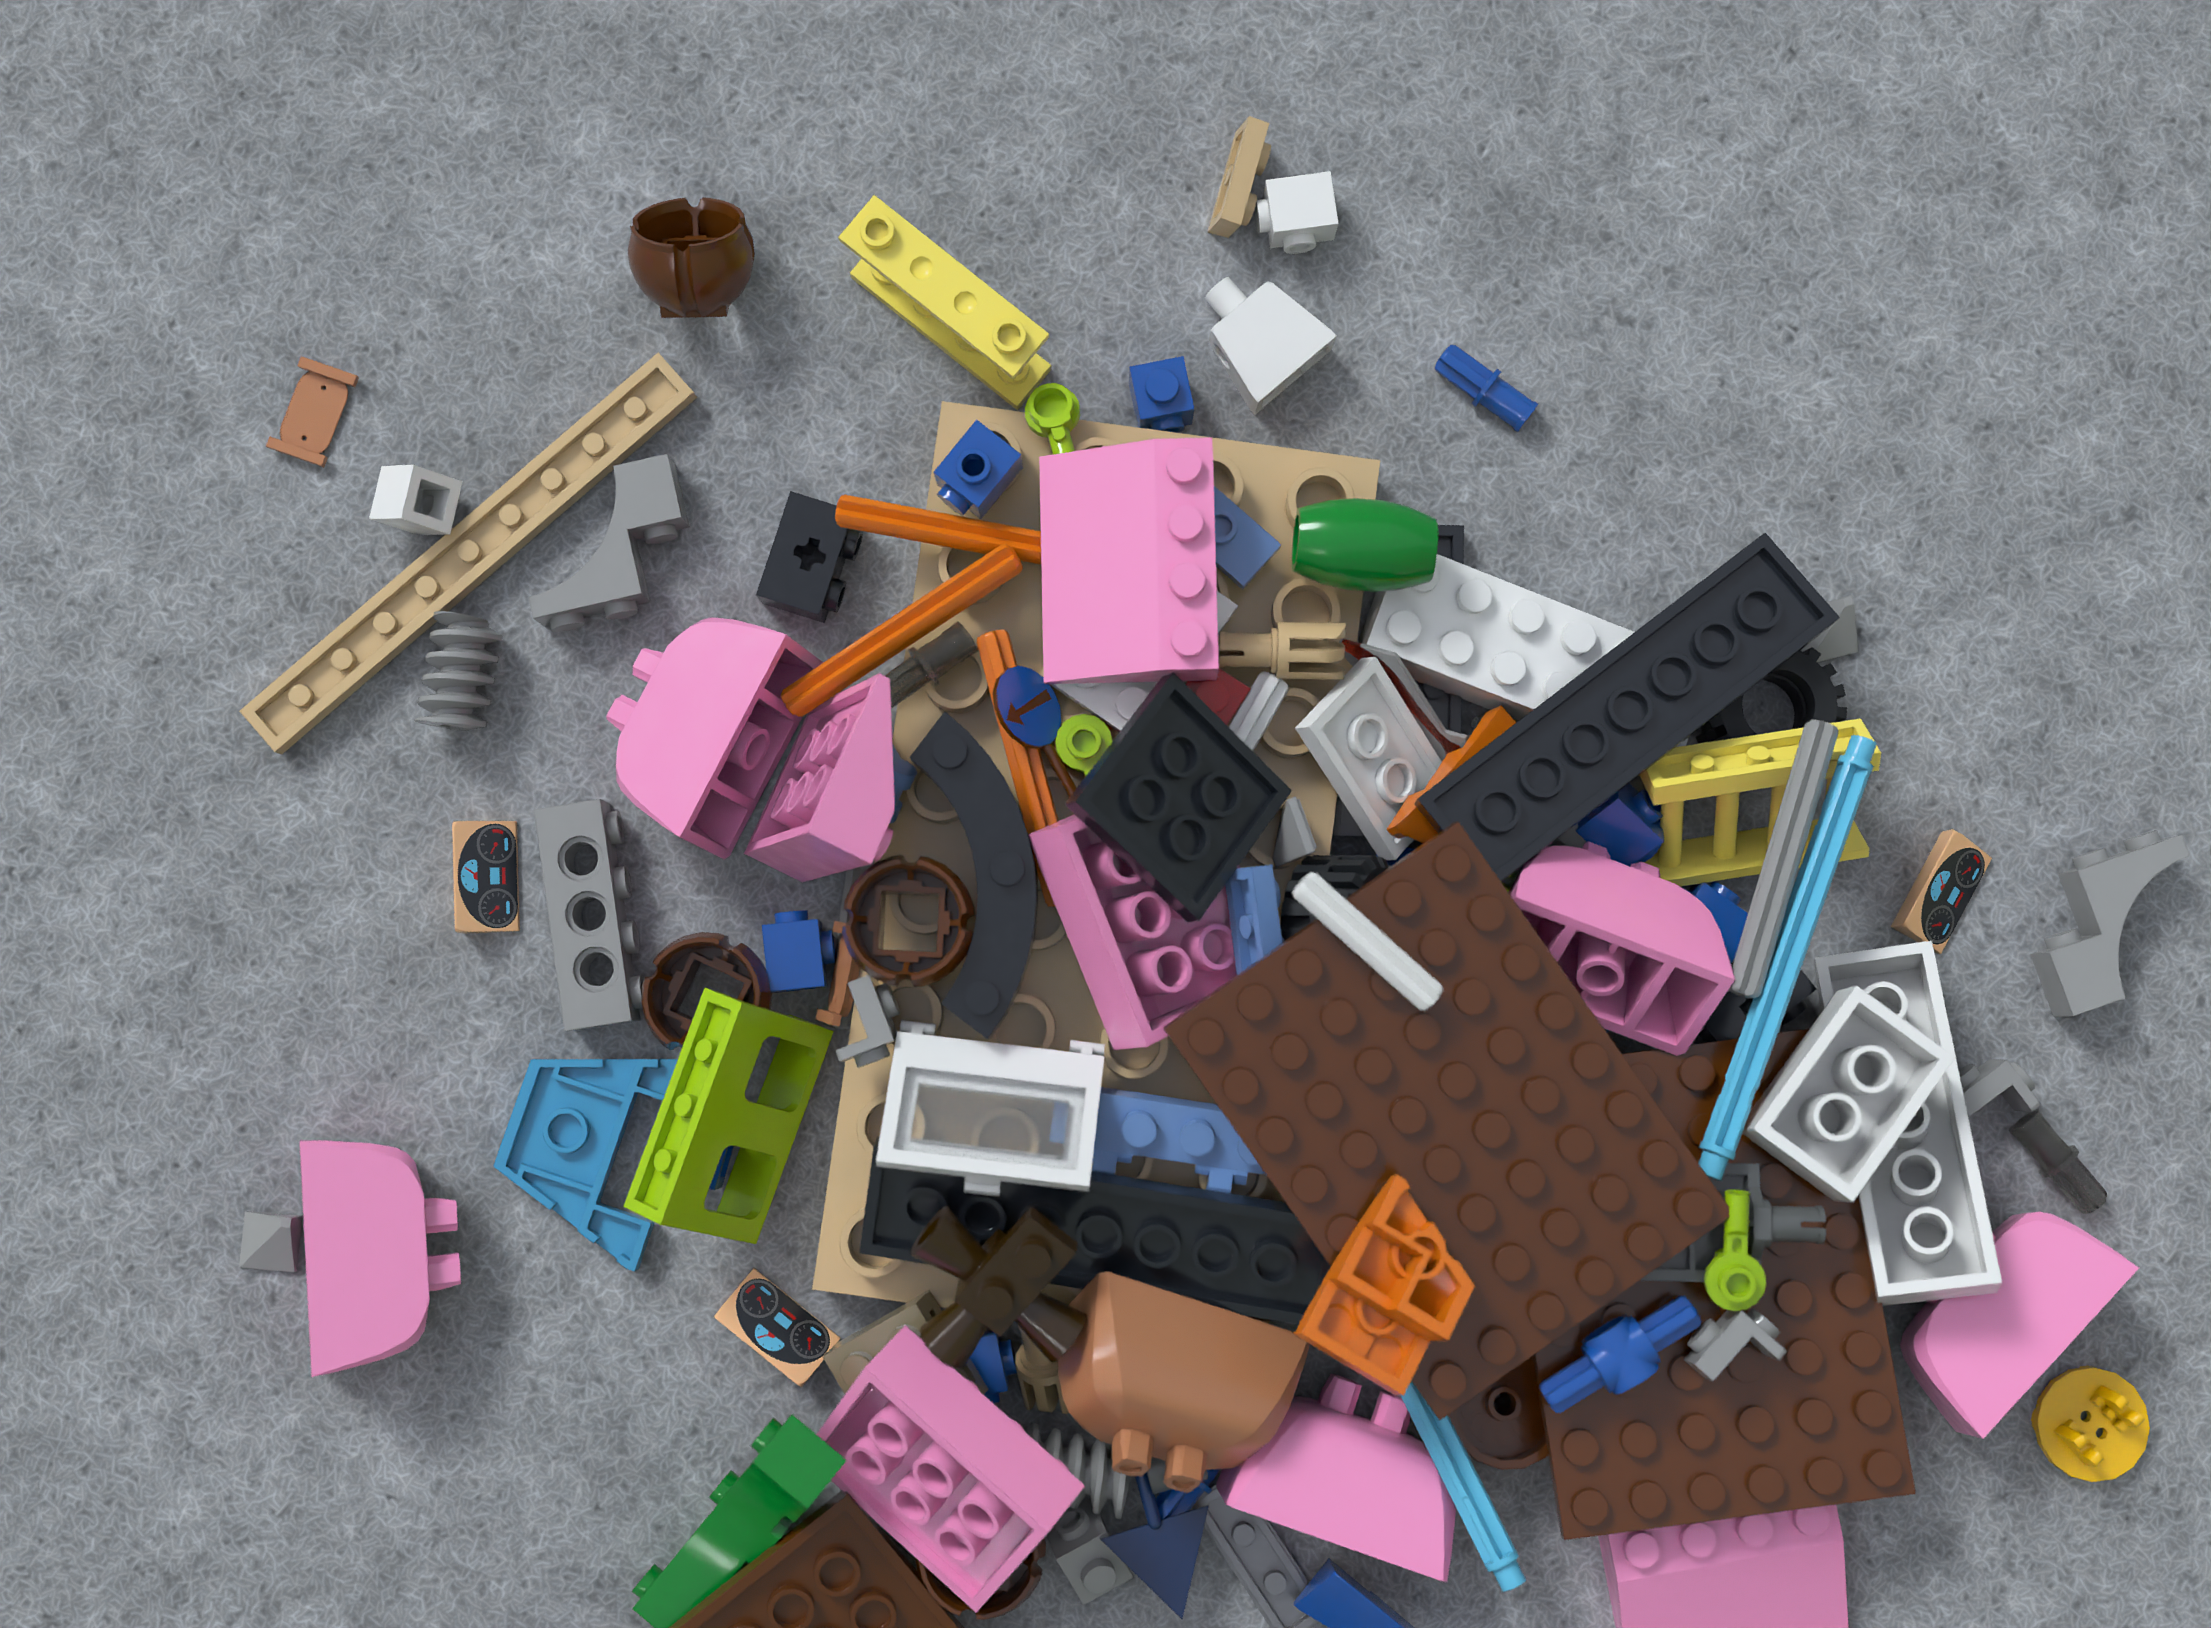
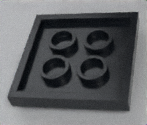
[1065,672,1292,923]

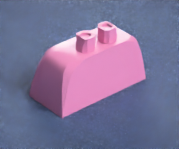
[606,617,823,860]
[1508,842,1735,1056]
[299,1140,461,1377]
[1900,1212,2139,1439]
[1216,1373,1456,1582]

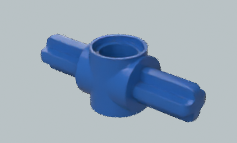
[1539,1296,1701,1413]

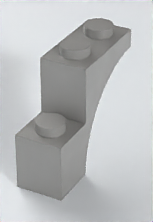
[528,454,690,632]
[2030,830,2190,1017]

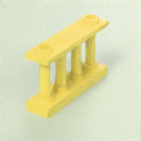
[838,195,1052,410]
[1640,719,1881,886]

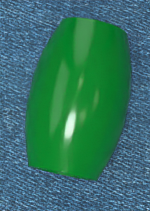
[1292,498,1438,592]

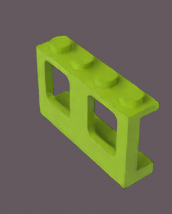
[623,987,834,1244]

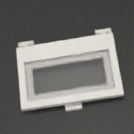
[876,1020,1105,1197]

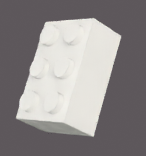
[1742,985,1956,1202]

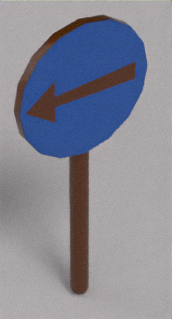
[993,666,1077,798]

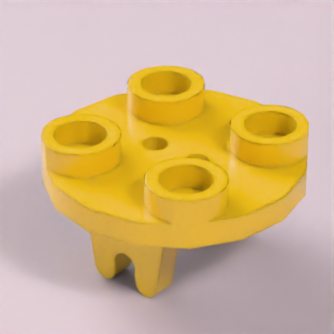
[2031,1365,2150,1482]

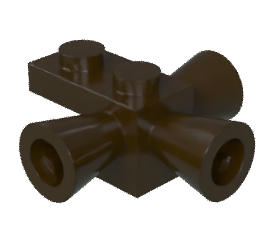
[910,1206,1087,1369]

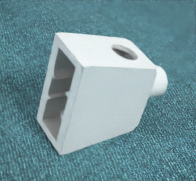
[1205,277,1336,415]

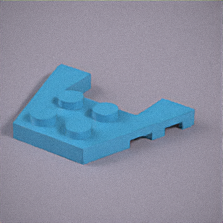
[493,1059,678,1272]

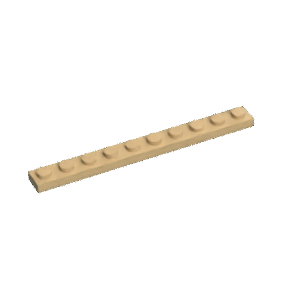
[240,353,697,754]

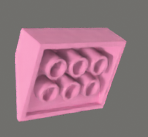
[1039,437,1219,684]
[744,673,895,882]
[1028,814,1240,1050]
[816,1325,1085,1612]
[1598,1505,1849,1628]

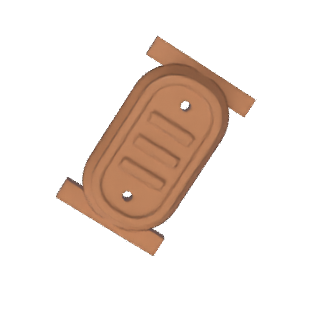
[266,356,359,467]
[815,921,860,1026]

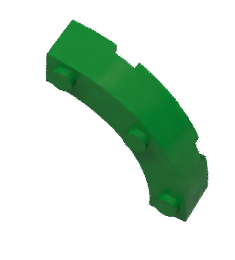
[631,1414,847,1628]

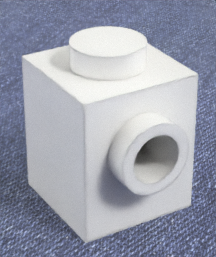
[1255,171,1339,254]
[369,465,463,535]

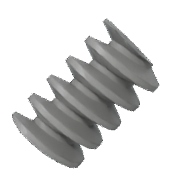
[414,611,503,731]
[1026,1423,1131,1519]

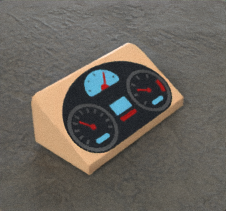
[452,821,520,934]
[1891,829,1992,954]
[714,1268,841,1387]

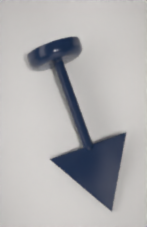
[1100,1472,1209,1619]

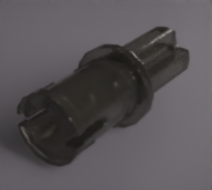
[884,621,979,709]
[2009,1109,2107,1214]

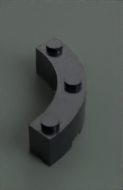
[909,712,1038,1040]

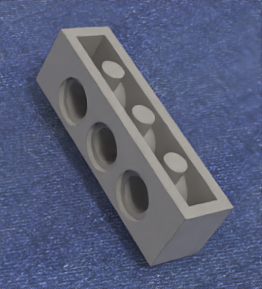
[534,799,644,1031]

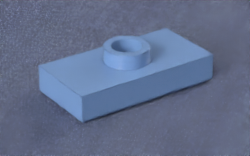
[1214,486,1281,590]

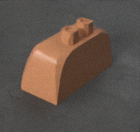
[1058,1272,1310,1493]

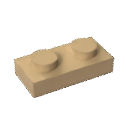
[1207,116,1271,238]

